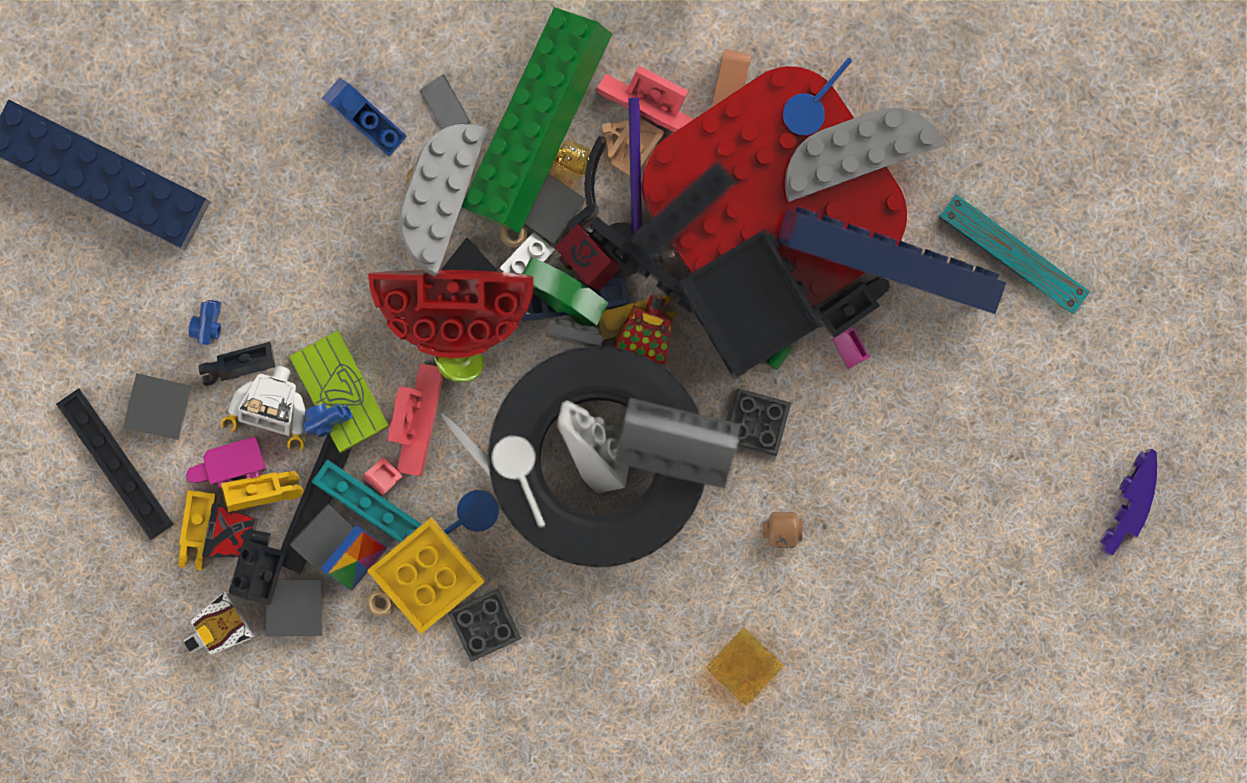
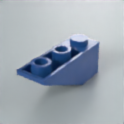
[321,78,407,156]

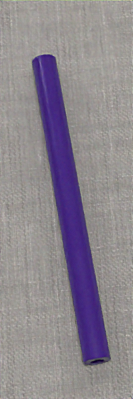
[628,98,642,236]

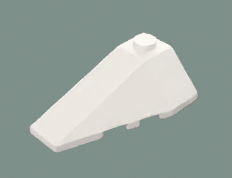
[558,401,629,494]

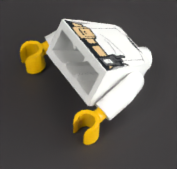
[220,366,306,451]

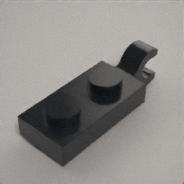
[198,342,276,386]

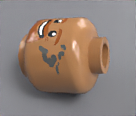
[763,512,803,548]

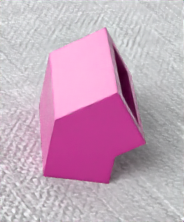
[832,327,870,369]

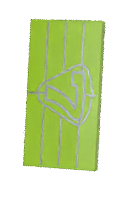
[289,330,389,453]

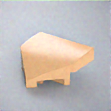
[602,118,666,176]

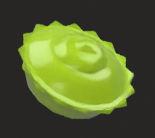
[434,354,485,383]

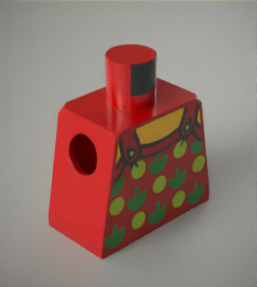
[613,294,672,365]

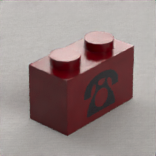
[555,224,622,291]

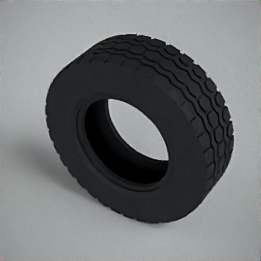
[488,346,705,567]

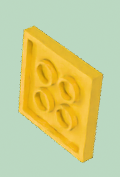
[367,516,485,634]

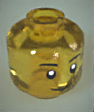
[554,140,590,180]

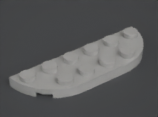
[785,108,945,202]
[398,124,488,277]

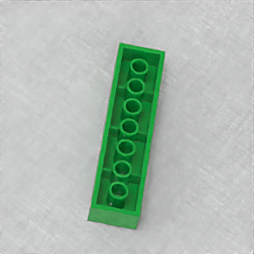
[461,7,612,234]

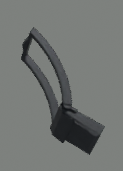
[567,136,607,230]

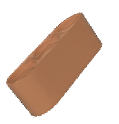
[712,49,751,107]

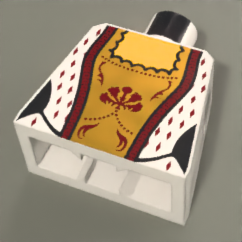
[183,592,255,655]

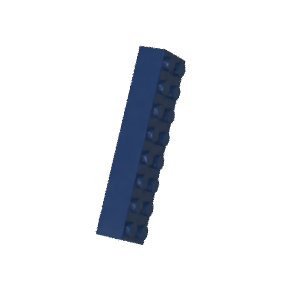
[0,99,210,251]
[777,206,1006,315]

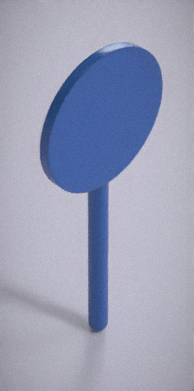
[783,58,852,135]
[443,490,499,534]

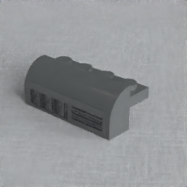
[614,398,741,489]

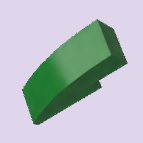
[522,257,608,327]

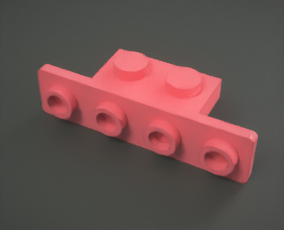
[596,66,693,132]
[388,364,444,476]

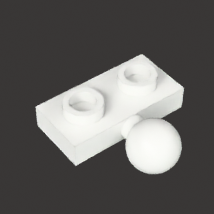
[498,232,555,274]

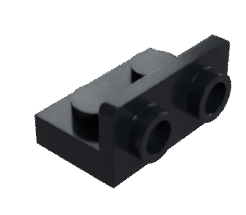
[229,540,286,605]

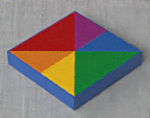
[321,525,387,591]

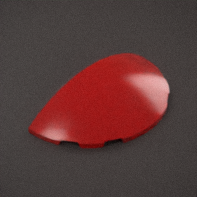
[368,270,534,358]

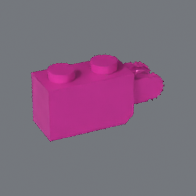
[185,437,267,488]

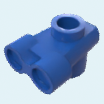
[189,300,222,345]
[304,404,352,437]

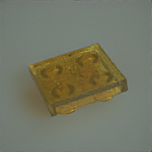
[705,627,785,706]

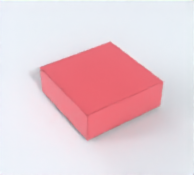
[363,457,403,497]

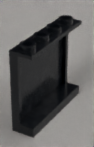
[622,160,736,265]
[676,230,823,379]

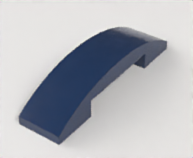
[521,276,630,322]

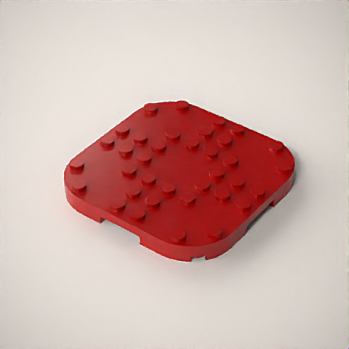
[641,66,907,306]

